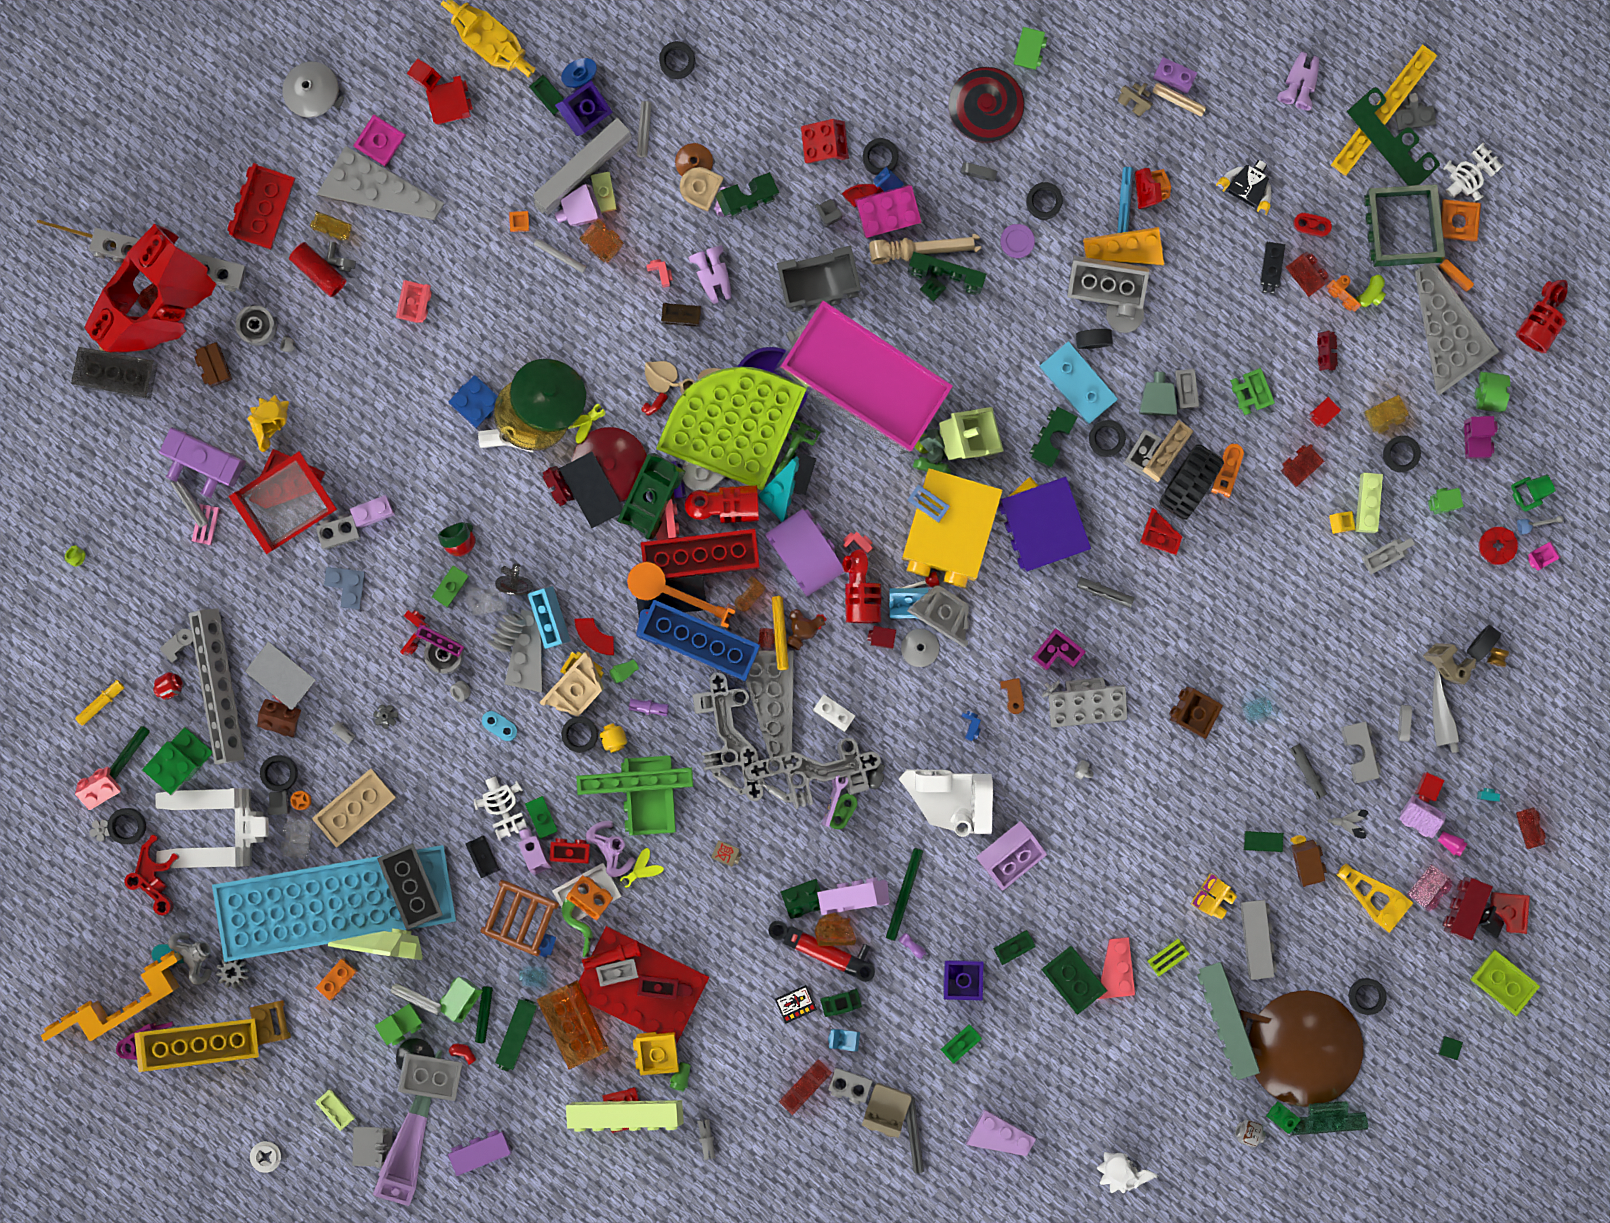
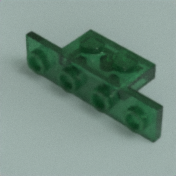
[1291,1101,1369,1135]

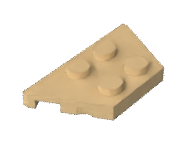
[539,650,604,716]

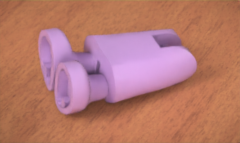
[1277,52,1319,110]
[688,245,731,304]

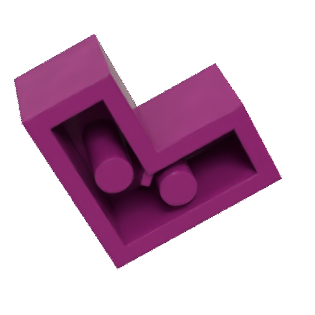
[1464,416,1498,459]
[1031,628,1086,671]

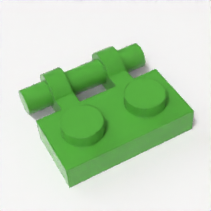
[1230,368,1275,416]

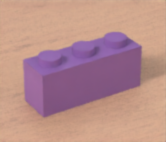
[448,1129,512,1176]

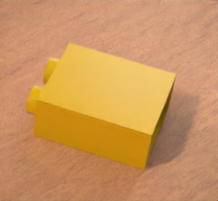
[901,468,1002,588]

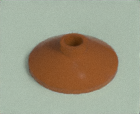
[675,143,713,176]

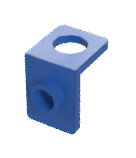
[873,166,904,191]

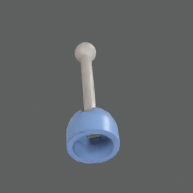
[1517,516,1564,535]

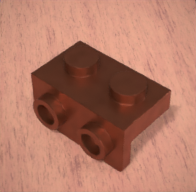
[257,699,301,738]

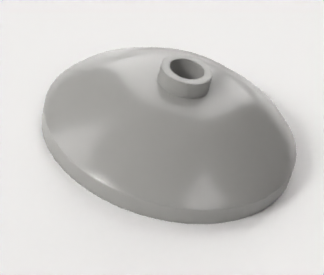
[282,61,339,118]

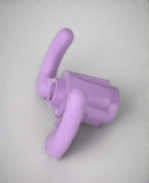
[586,821,635,877]

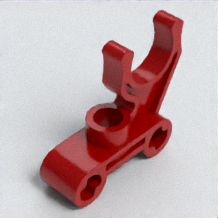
[124,835,179,916]

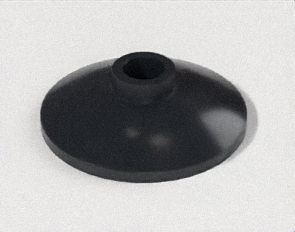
[396,1038,435,1070]

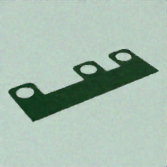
[1346,87,1440,186]

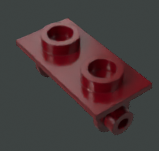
[1317,331,1338,371]
[542,466,575,507]

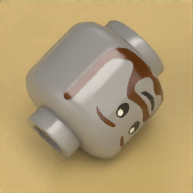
[1235,1119,1266,1147]

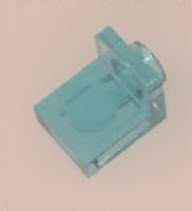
[1241,697,1273,723]
[519,966,548,987]

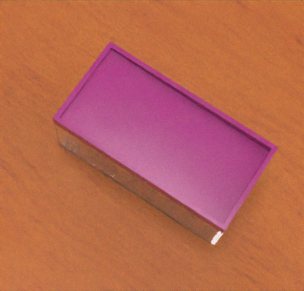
[774,301,953,454]

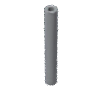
[534,238,587,273]

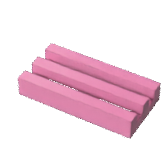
[192,504,220,545]

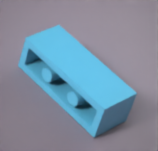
[528,586,571,649]

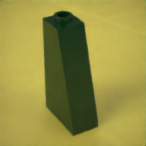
[495,997,540,1072]

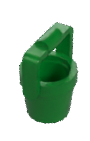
[1511,474,1556,512]

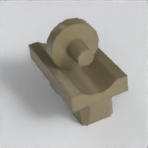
[1118,82,1153,116]

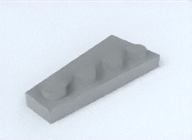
[505,609,542,693]

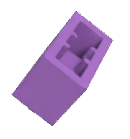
[1153,57,1197,94]

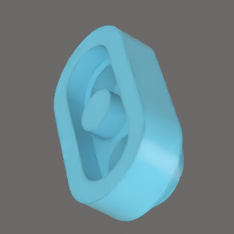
[482,711,517,741]

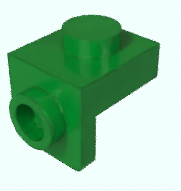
[1266,1101,1300,1134]

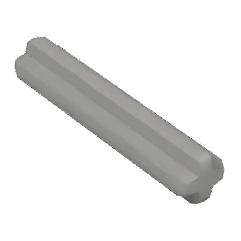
[637,101,651,158]
[171,478,208,527]
[391,983,442,1015]

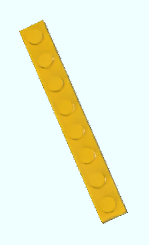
[1331,44,1438,176]

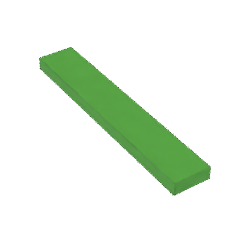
[576,767,694,795]

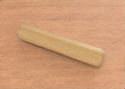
[1153,83,1206,116]

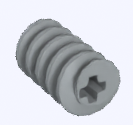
[487,609,526,652]

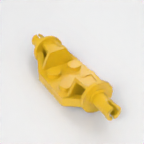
[441,0,536,78]

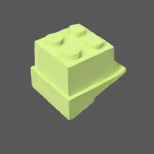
[939,407,1004,460]

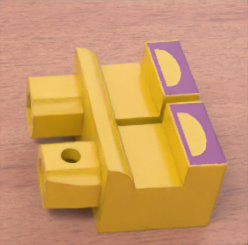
[1190,873,1237,919]

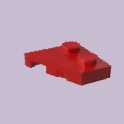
[1140,508,1182,556]

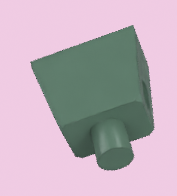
[1139,372,1177,416]

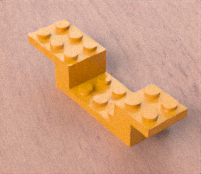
[40,950,183,1042]

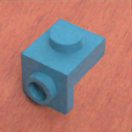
[828,1029,860,1051]

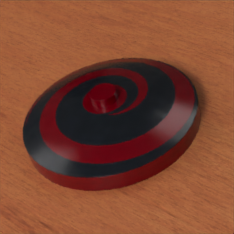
[948,67,1024,143]

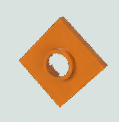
[1441,199,1481,242]

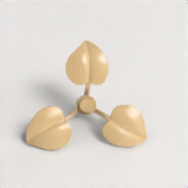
[645,361,721,394]

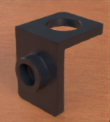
[1478,906,1504,938]

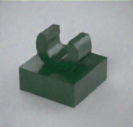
[919,275,946,303]

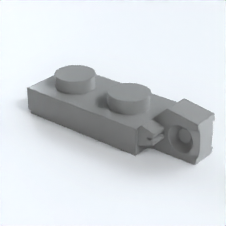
[1361,538,1415,575]

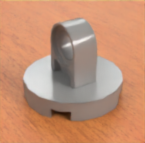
[1106,304,1144,333]

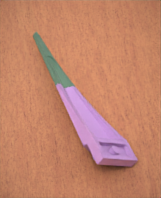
[373,1050,442,1206]

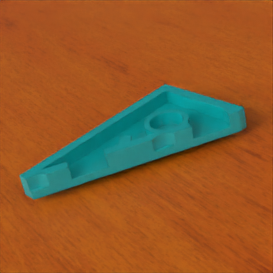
[758,456,799,522]

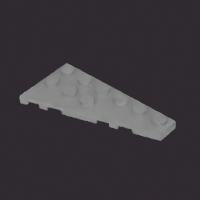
[316,146,444,221]

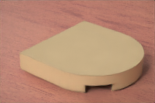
[680,167,724,212]

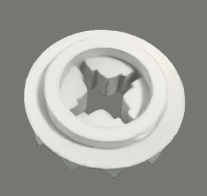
[250,1141,281,1173]

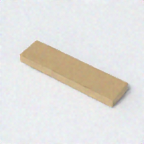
[1142,420,1194,482]

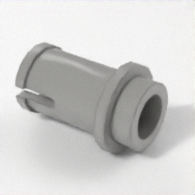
[331,721,356,745]

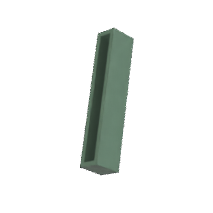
[1197,962,1261,1080]

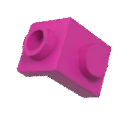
[1528,541,1561,571]

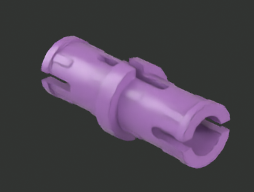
[629,698,669,717]

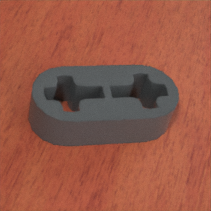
[960,162,998,181]

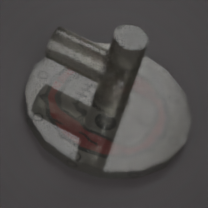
[495,563,533,595]

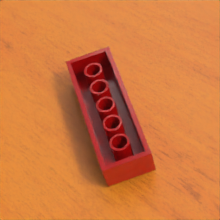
[640,529,760,579]

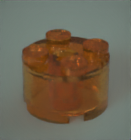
[579,218,624,264]

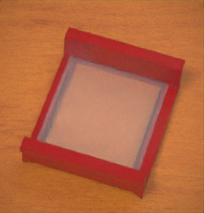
[228,451,337,554]

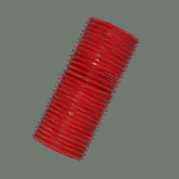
[289,242,347,297]

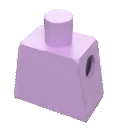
[555,184,604,226]
[518,828,551,875]

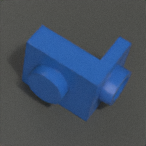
[961,711,981,742]
[539,933,556,958]

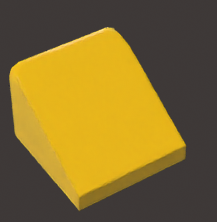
[1329,511,1356,534]

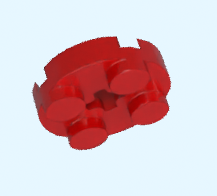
[1478,527,1518,565]

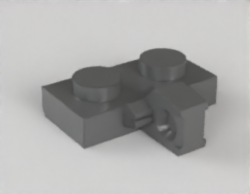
[1395,93,1436,131]

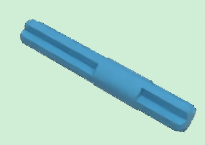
[1117,167,1133,233]

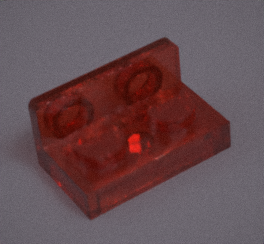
[1286,251,1330,297]

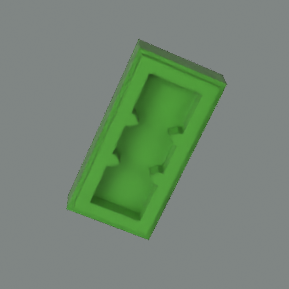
[432,566,469,608]

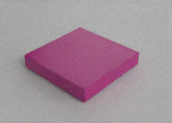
[353,114,406,167]

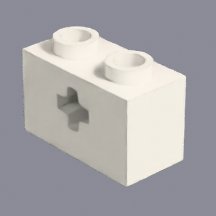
[813,694,855,732]

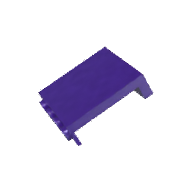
[998,476,1091,572]

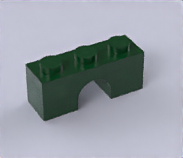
[715,172,780,217]
[1029,406,1078,469]

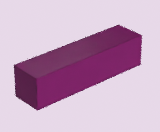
[415,623,464,657]

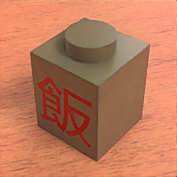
[711,840,742,867]

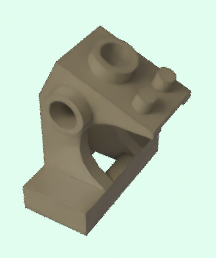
[1423,643,1476,685]

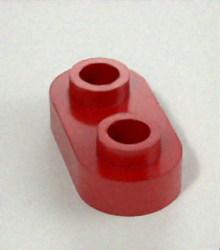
[1293,213,1332,237]

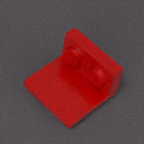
[801,119,849,164]

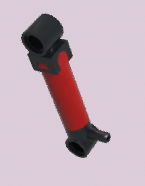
[768,920,875,982]

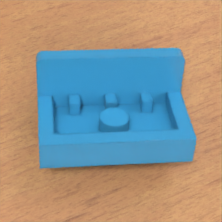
[889,588,928,619]

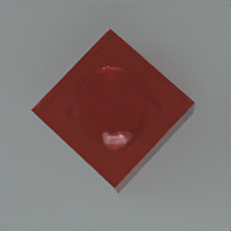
[758,628,775,648]

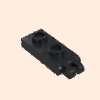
[1260,241,1286,295]

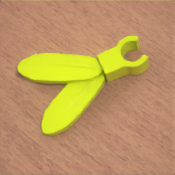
[568,404,606,444]
[620,848,664,888]

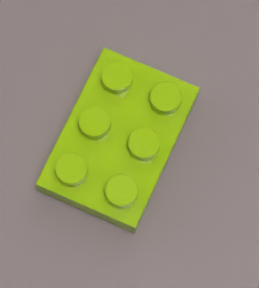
[1470,949,1540,1016]

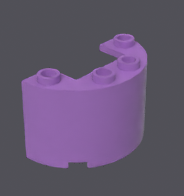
[764,509,845,597]

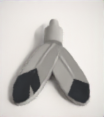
[1328,809,1368,839]

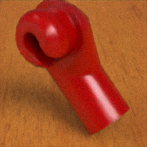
[641,393,668,416]
[449,1043,477,1065]

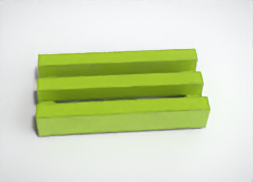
[1147,938,1189,977]

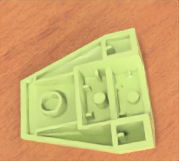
[328,928,423,960]

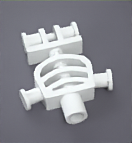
[1443,142,1504,202]
[474,776,528,841]

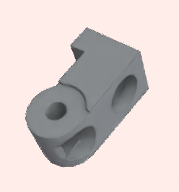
[159,629,194,664]

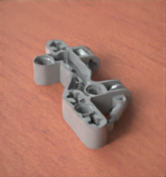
[692,672,763,801]
[745,738,881,809]

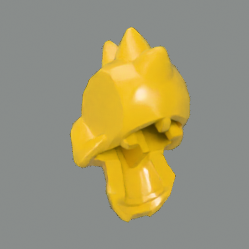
[247,395,289,452]

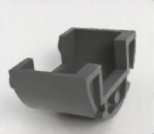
[776,245,861,312]

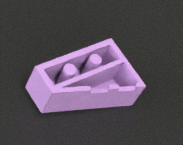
[817,877,890,915]
[965,1109,1036,1156]

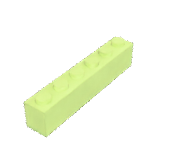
[566,1100,684,1132]

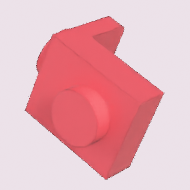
[646,259,673,288]
[843,532,873,554]

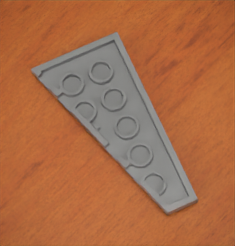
[746,651,794,766]

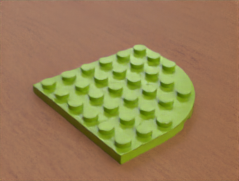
[656,367,807,490]

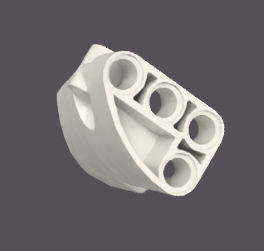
[899,769,993,837]

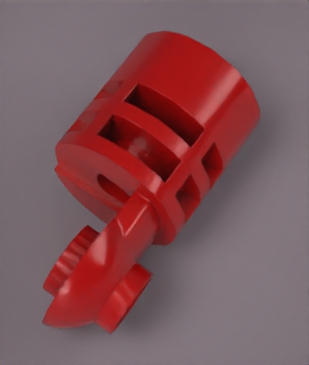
[1515,279,1568,354]
[684,485,759,523]
[842,549,882,623]

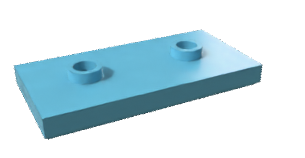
[1039,341,1118,424]

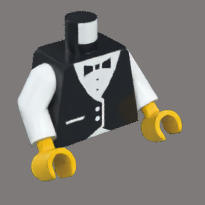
[1216,160,1271,215]

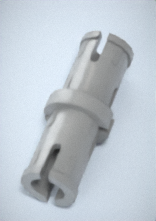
[697,1119,716,1160]

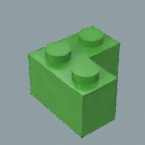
[375,1003,424,1046]

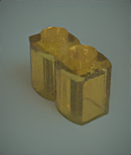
[1363,395,1409,434]

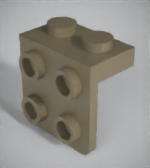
[862,1083,912,1138]

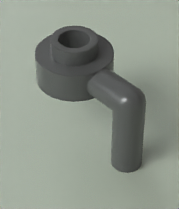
[326,241,356,272]

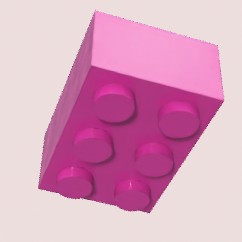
[855,185,921,238]

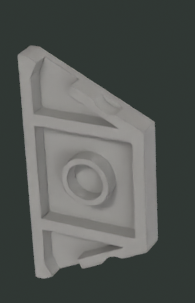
[907,586,969,647]

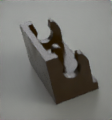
[661,303,701,327]

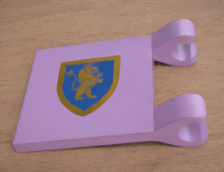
[821,775,848,827]

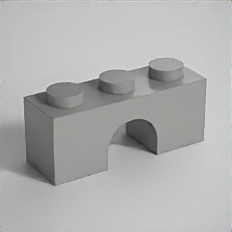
[1341,722,1381,783]

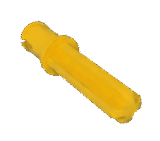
[75,679,125,726]

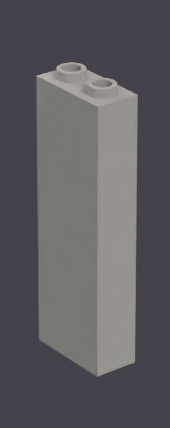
[533,118,632,215]

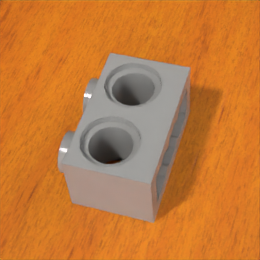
[316,514,361,550]
[828,1067,872,1105]

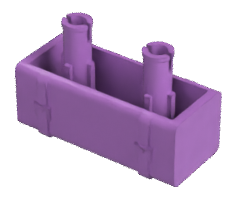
[159,427,246,498]

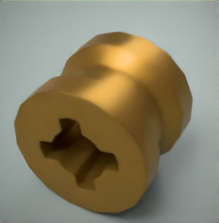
[1487,647,1509,667]

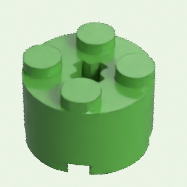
[1474,372,1510,412]

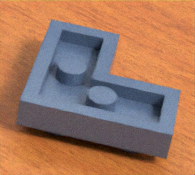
[324,567,365,610]

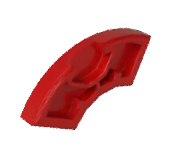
[841,184,884,208]
[574,618,614,656]

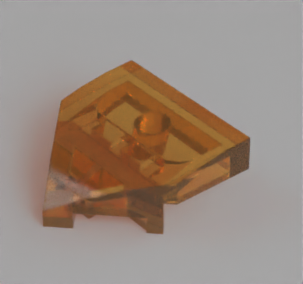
[814,913,856,946]

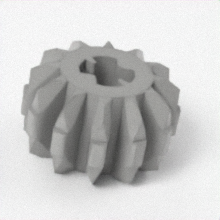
[216,959,250,989]

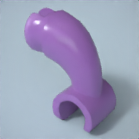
[899,933,926,959]

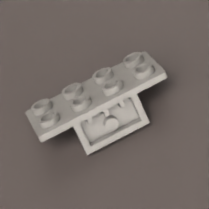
[1048,677,1127,728]

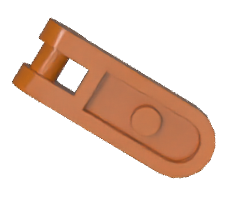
[1211,444,1244,498]

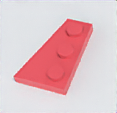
[1098,937,1135,999]

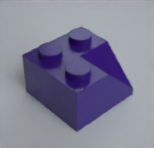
[555,81,613,136]
[943,960,984,1001]

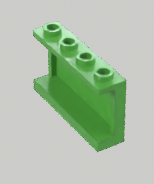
[621,755,676,836]

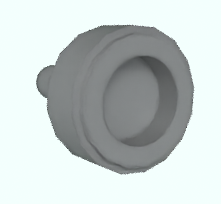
[450,681,471,702]
[1074,760,1094,780]

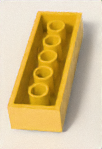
[134,1018,259,1072]

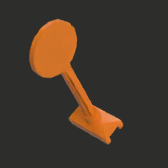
[627,562,735,628]

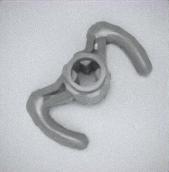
[168,932,212,985]

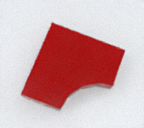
[1135,168,1162,209]
[1490,892,1530,934]

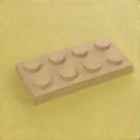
[312,768,396,848]

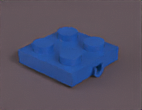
[448,375,503,429]

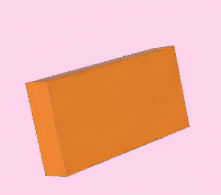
[1438,259,1474,292]

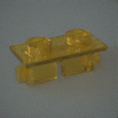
[310,211,352,241]

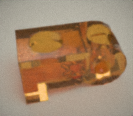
[734,576,767,612]

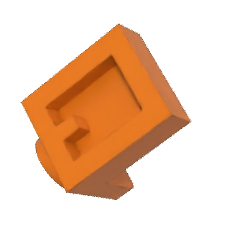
[1151,169,1171,200]

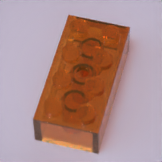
[536,980,610,1070]

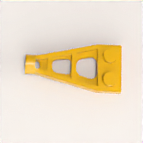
[1336,863,1413,933]

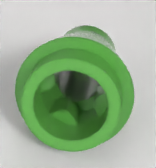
[609,659,639,684]
[669,1062,691,1092]

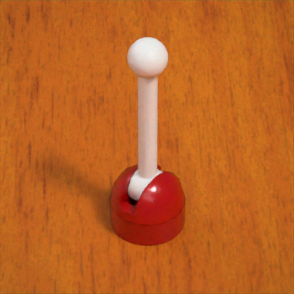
[896,571,940,588]

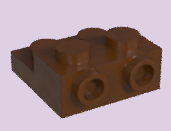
[1169,686,1223,739]

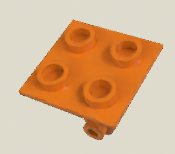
[1326,275,1361,312]

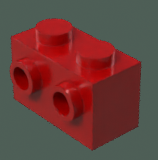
[550,838,591,864]

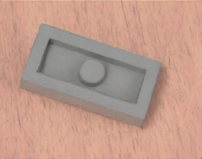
[1175,369,1199,409]
[596,958,638,987]

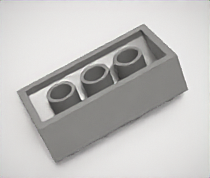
[1067,256,1149,309]

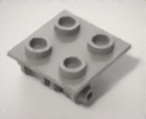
[352,1127,392,1168]

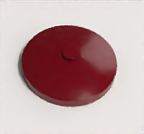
[572,427,647,502]

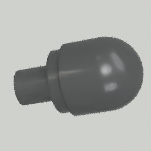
[867,763,885,789]

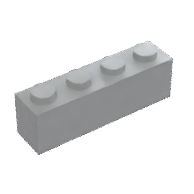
[1240,900,1277,980]

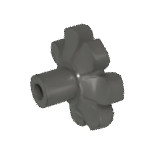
[373,705,398,729]

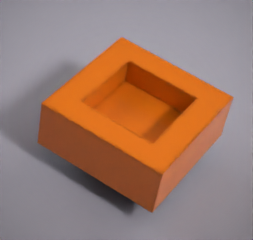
[509,211,530,232]

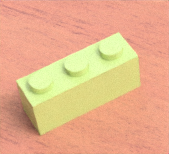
[1355,473,1383,533]

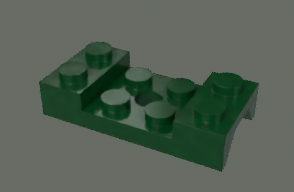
[908,251,987,295]
[617,453,686,540]

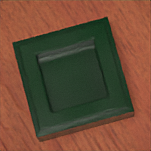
[1438,1036,1463,1060]

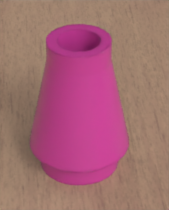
[1437,831,1468,857]

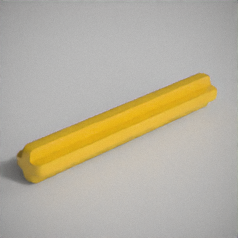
[771,596,789,670]

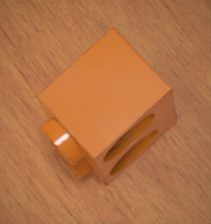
[566,875,613,921]
[315,958,358,1001]

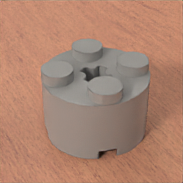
[236,306,277,347]
[424,635,465,674]

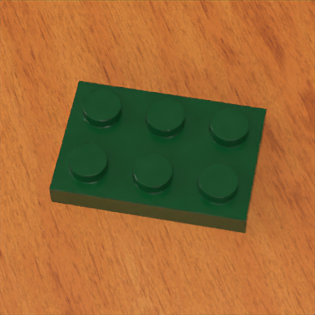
[1041,945,1108,1015]

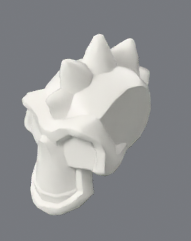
[1097,1152,1158,1193]

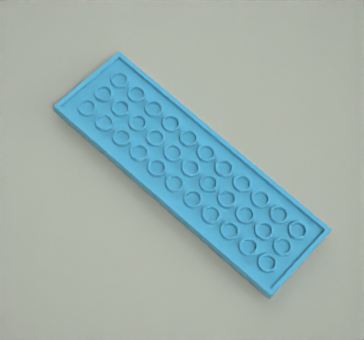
[212,845,456,962]

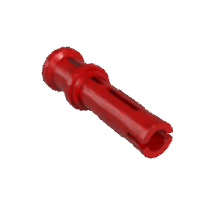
[581,940,641,971]

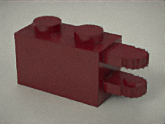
[637,975,693,1000]

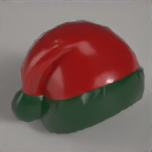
[438,522,476,556]

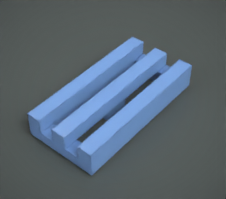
[907,484,950,523]

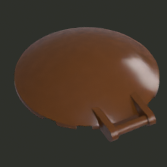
[1240,990,1364,1107]

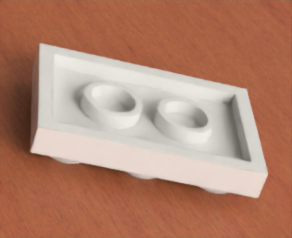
[552,863,622,920]

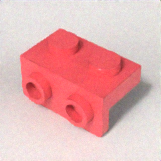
[396,280,432,323]
[656,499,679,540]
[75,766,121,810]

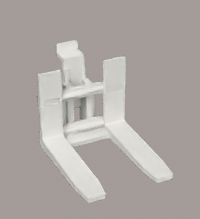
[155,788,269,868]

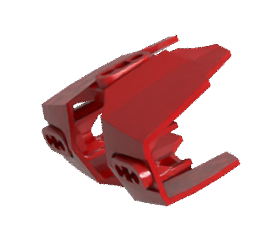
[84,224,216,352]

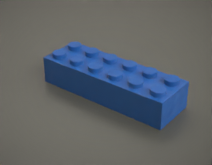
[639,600,760,681]

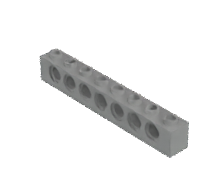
[89,228,246,292]
[188,608,245,765]

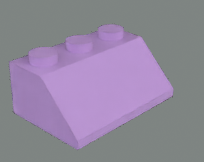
[976,821,1047,891]

